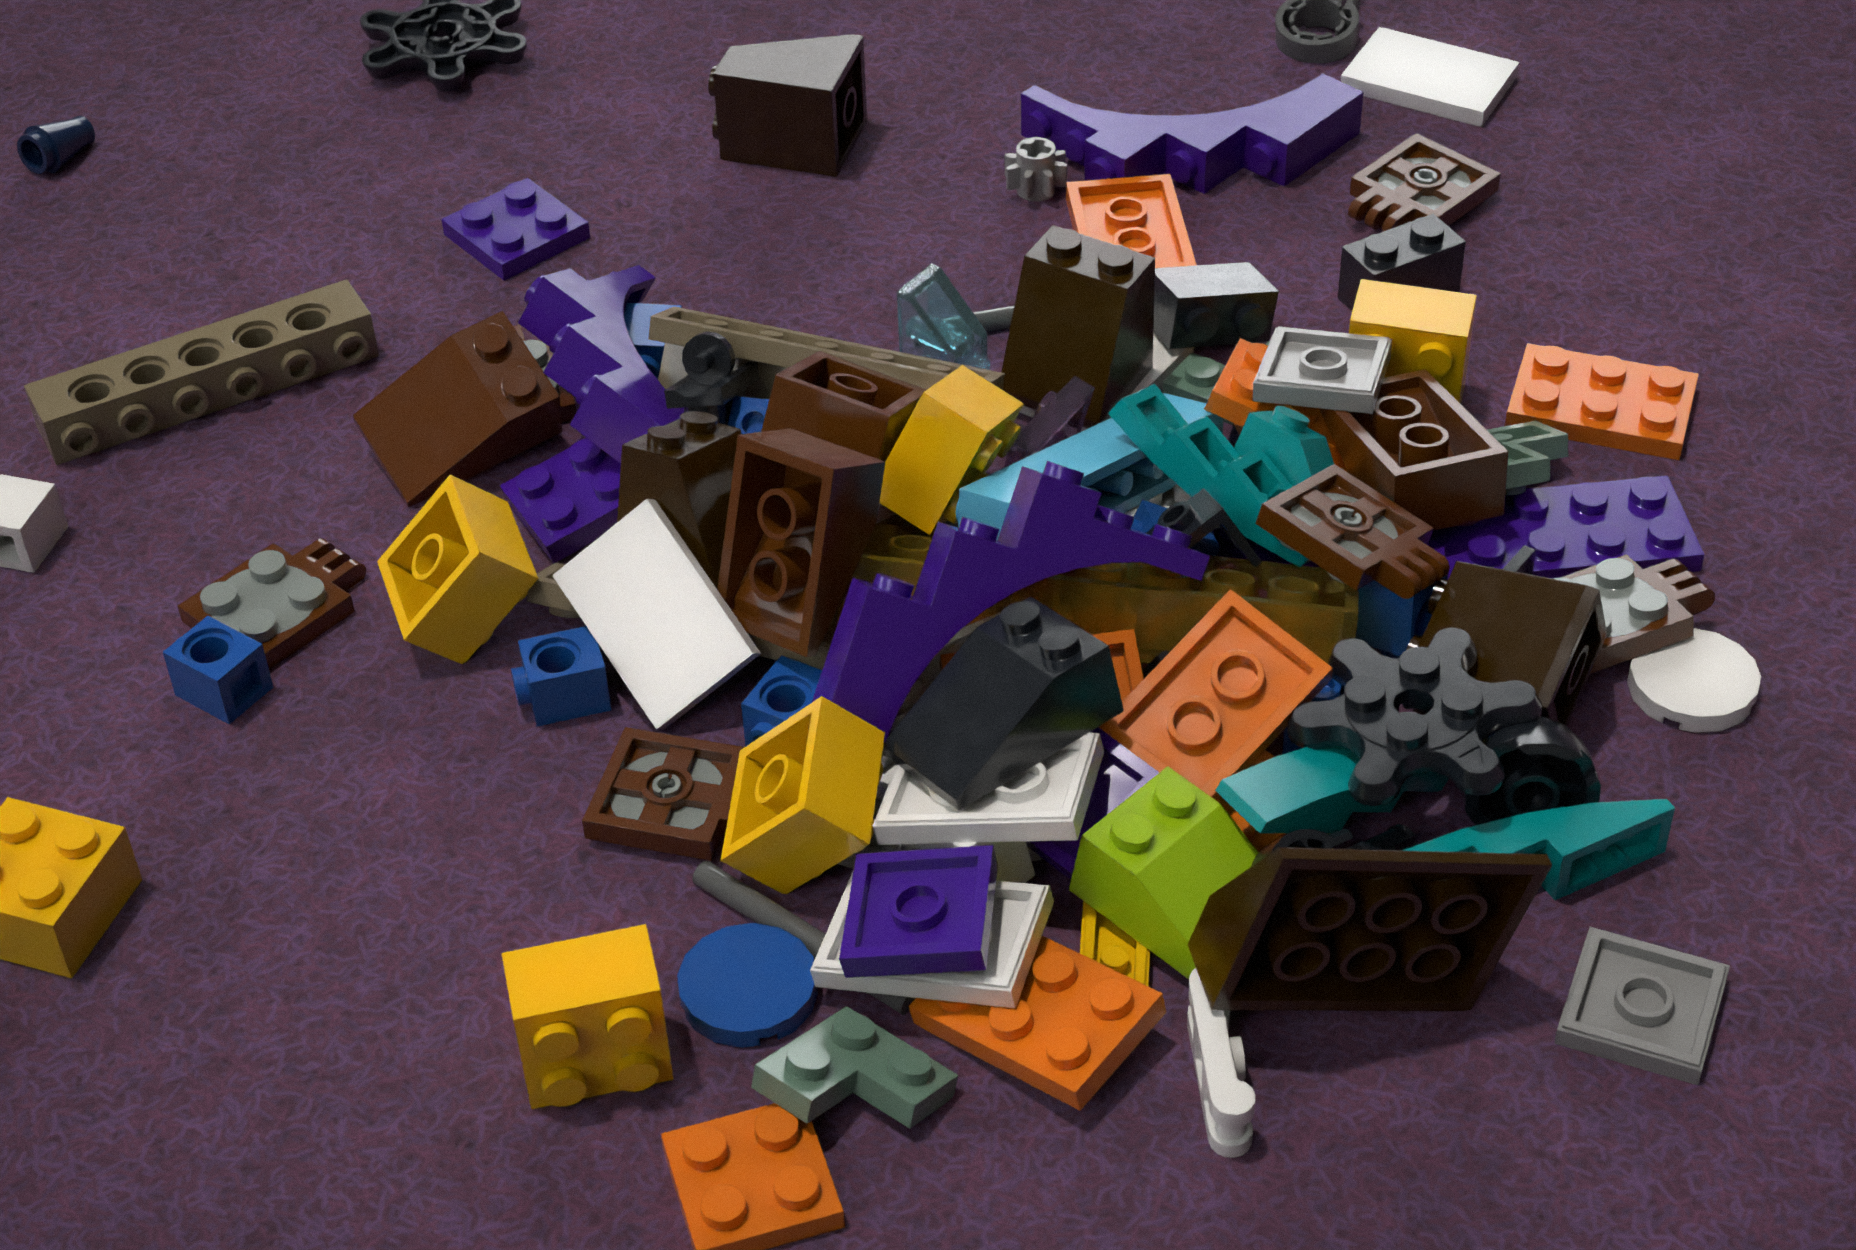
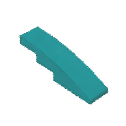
[1108,384,1311,567]
[1215,746,1449,833]
[1402,799,1675,900]

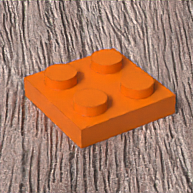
[661,1103,845,1250]

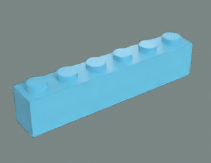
[956,393,1224,540]

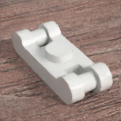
[1187,968,1255,1158]

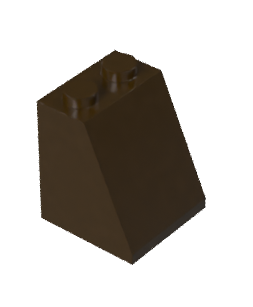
[708,34,867,177]
[1001,225,1155,428]
[617,411,742,588]
[1406,561,1607,726]

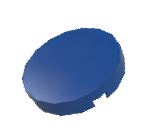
[677,923,818,1048]

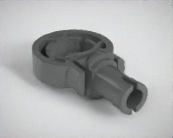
[1275,0,1361,63]

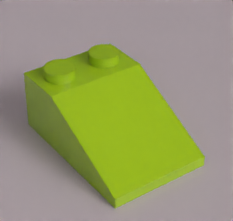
[1069,766,1259,1011]

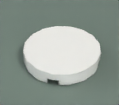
[1627,628,1761,733]

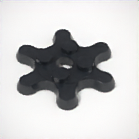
[360,0,527,92]
[1287,628,1542,806]

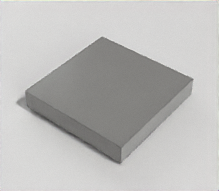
[1253,326,1392,414]
[1554,927,1730,1085]

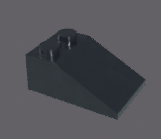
[883,596,1124,811]

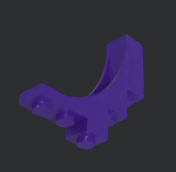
[1021,73,1364,194]
[518,265,684,463]
[812,461,1210,742]

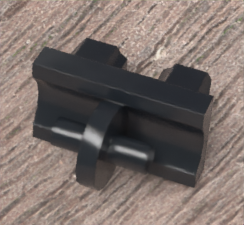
[664,331,760,425]

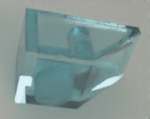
[897,263,990,370]

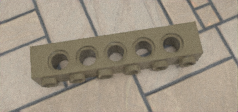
[24,279,379,465]

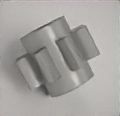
[1004,137,1068,201]

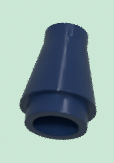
[17,116,95,174]

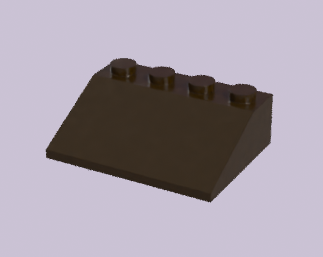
[1188,847,1552,1011]

